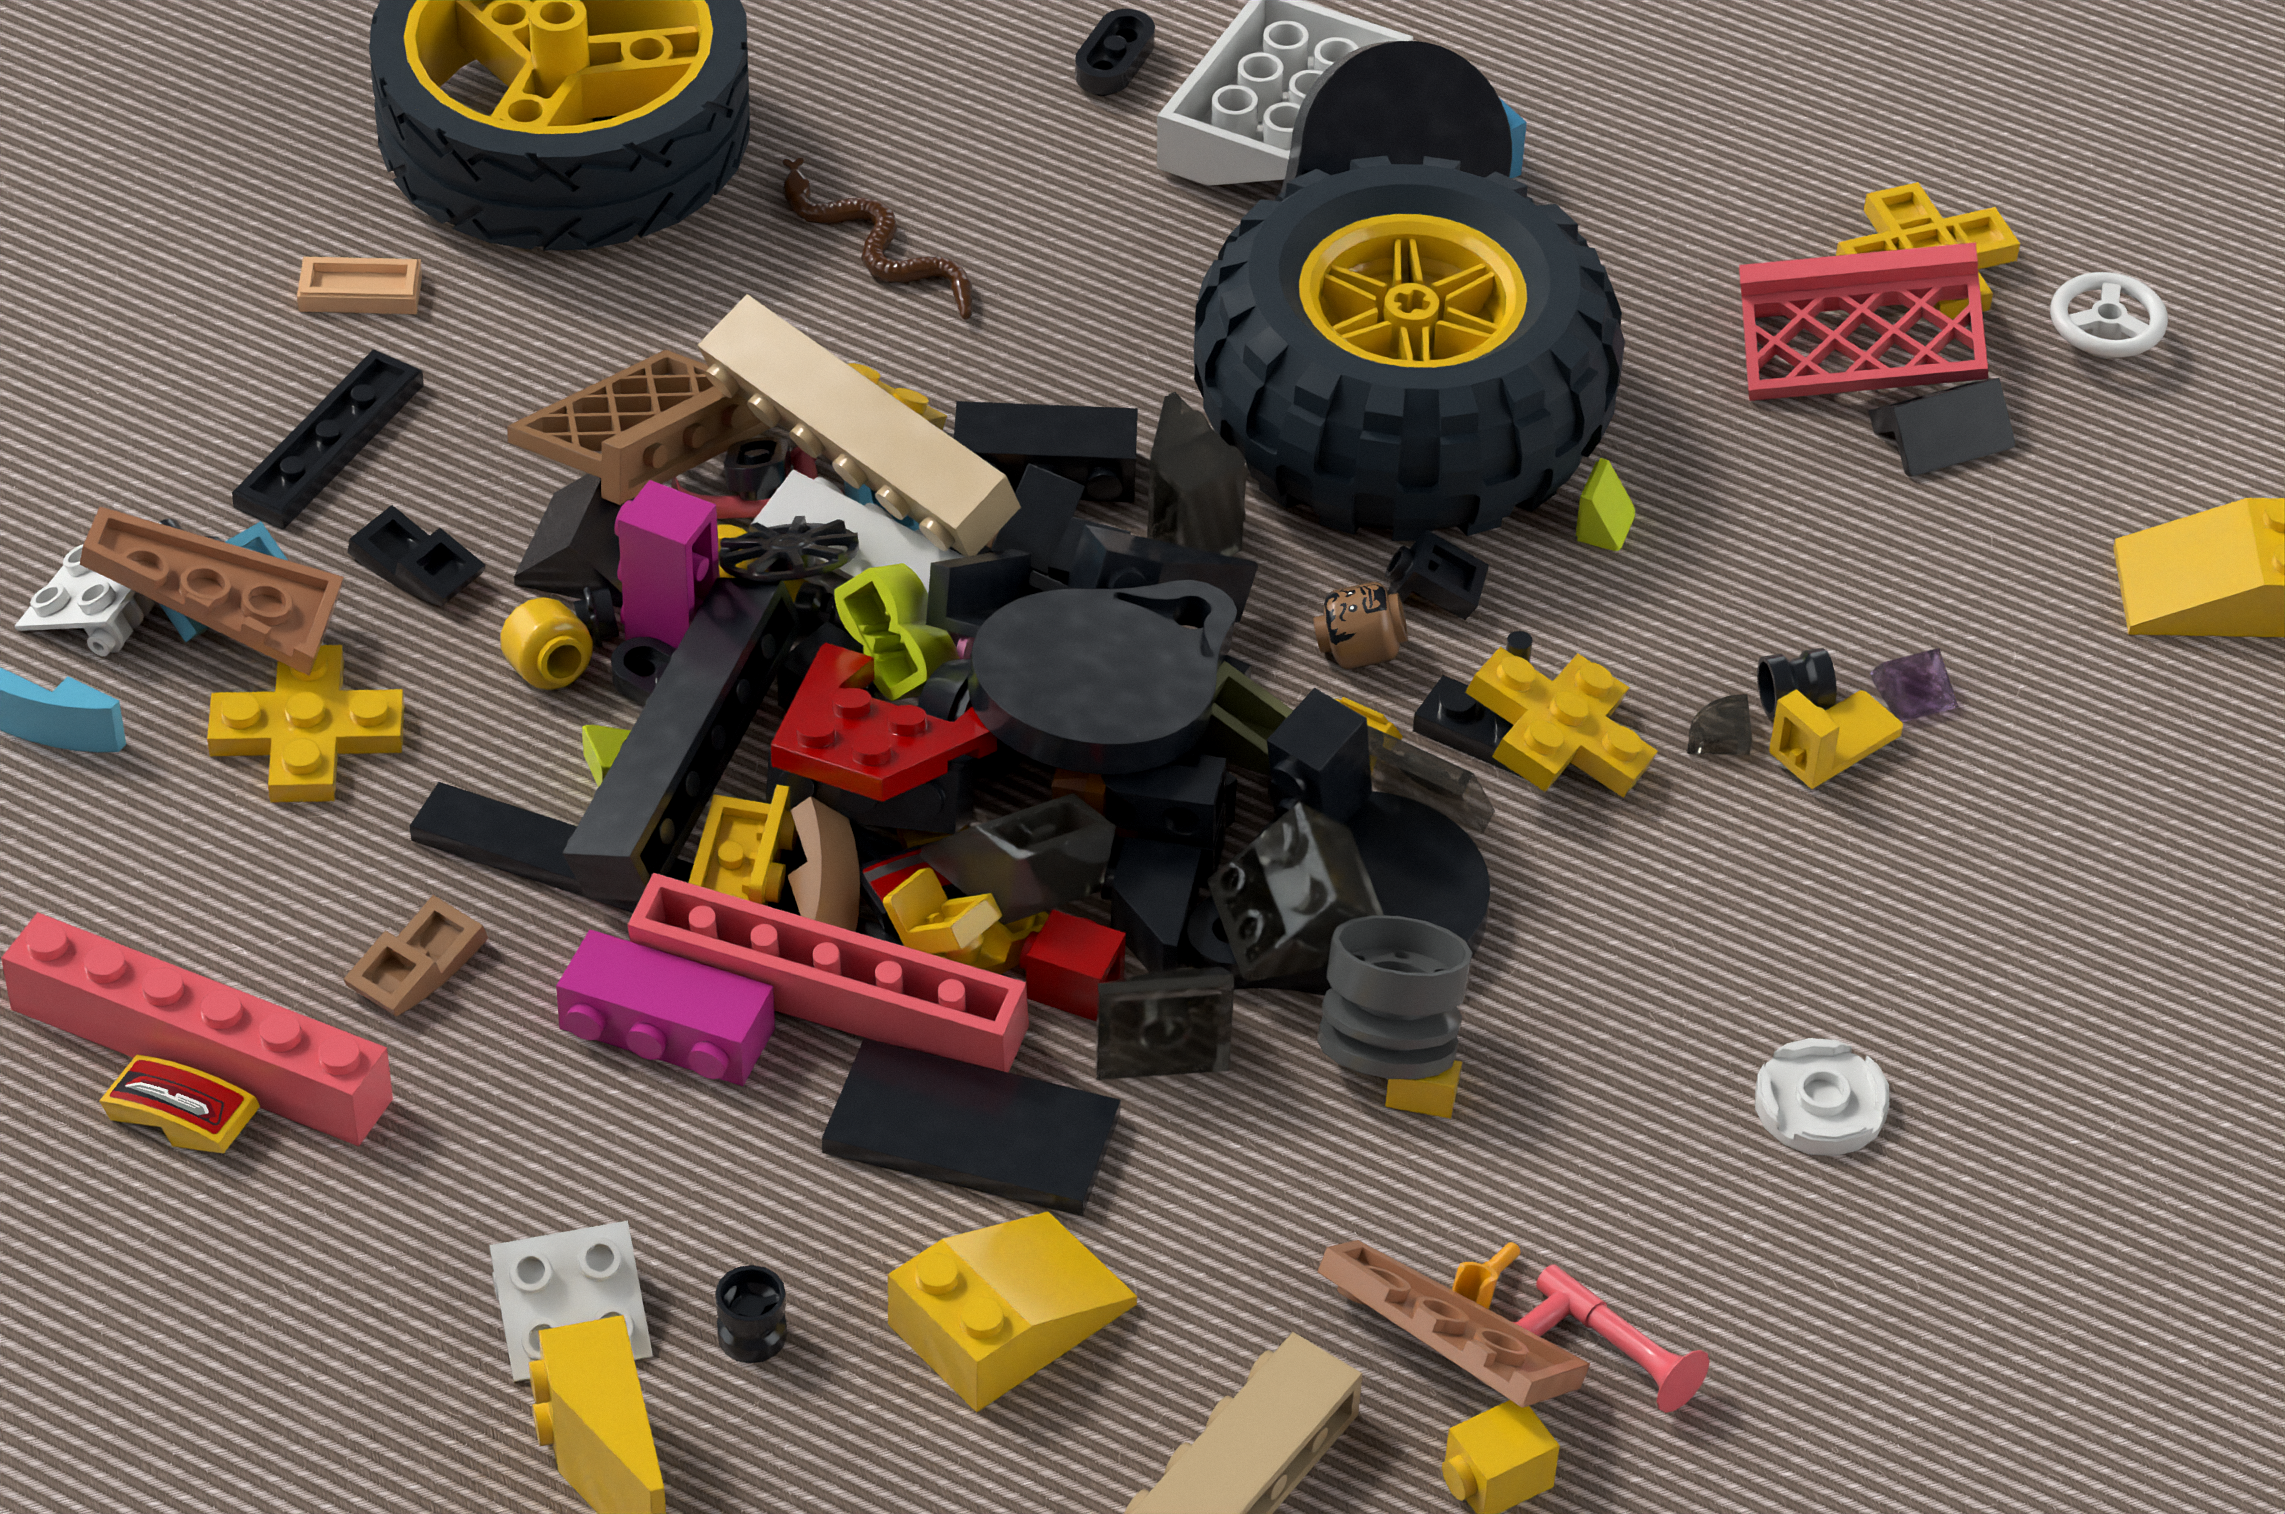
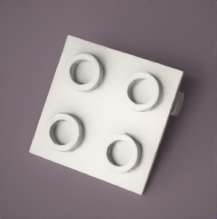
[14,544,156,656]
[489,1221,653,1383]

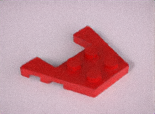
[771,643,998,802]

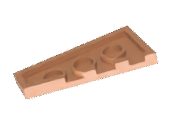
[80,507,344,676]
[1317,1240,1590,1408]

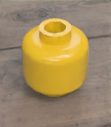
[500,597,593,690]

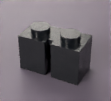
[1267,687,1372,845]

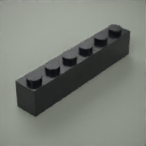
[563,577,804,901]

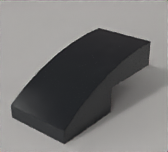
[347,505,486,606]

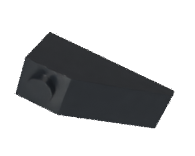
[1067,525,1259,622]

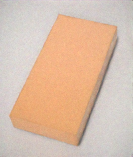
[297,257,422,314]

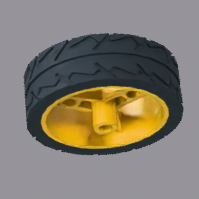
[369,0,750,251]

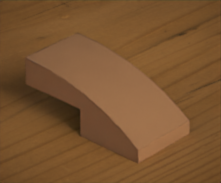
[787,796,860,932]
[343,895,488,1017]

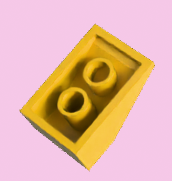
[2113,498,2285,638]
[888,1211,1137,1413]
[528,1315,666,1514]

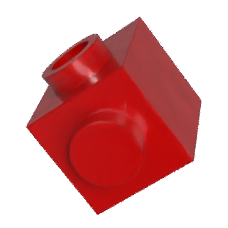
[1019,909,1126,1022]

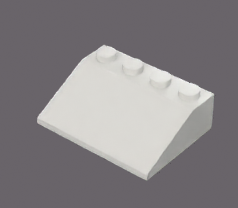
[1157,0,1413,186]

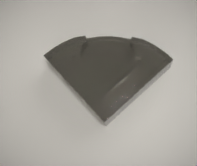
[1687,694,1752,755]

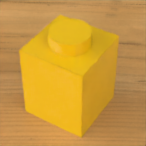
[1442,1400,1560,1514]

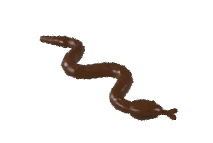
[783,158,972,320]

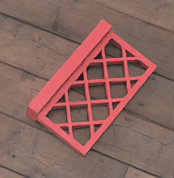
[1739,242,1988,401]

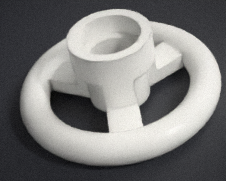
[2050,272,2168,359]

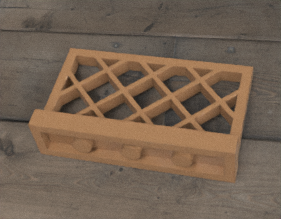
[507,350,771,505]

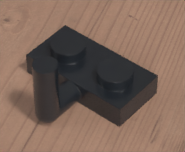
[1413,631,1533,779]

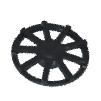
[719,516,859,582]

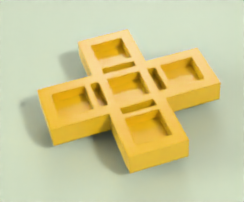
[1836,182,2020,319]
[207,645,405,803]
[1465,646,1658,798]

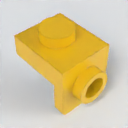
[883,868,1003,958]

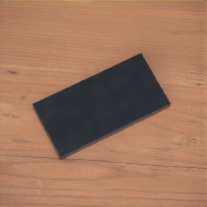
[822,1038,1121,1216]

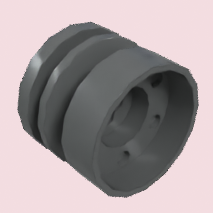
[1317,915,1472,1079]

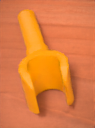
[1452,1242,1520,1309]

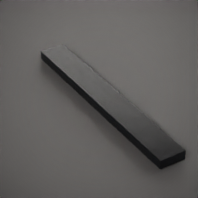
[410,782,904,946]

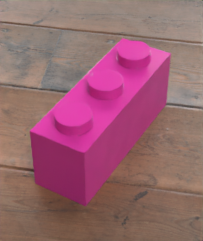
[614,480,720,649]
[556,929,775,1086]

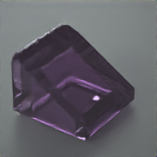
[1870,648,1959,723]

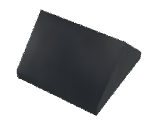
[514,473,635,608]

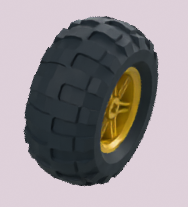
[1194,156,1625,541]

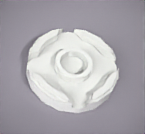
[1755,1038,1889,1156]

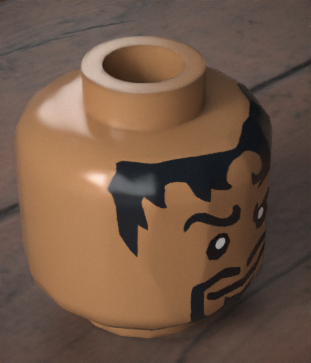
[1313,582,1408,670]

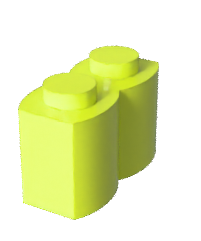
[834,563,960,701]

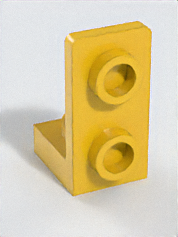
[1769,689,1903,789]

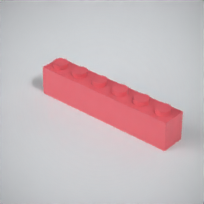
[628,873,1029,1073]
[1,912,393,1147]

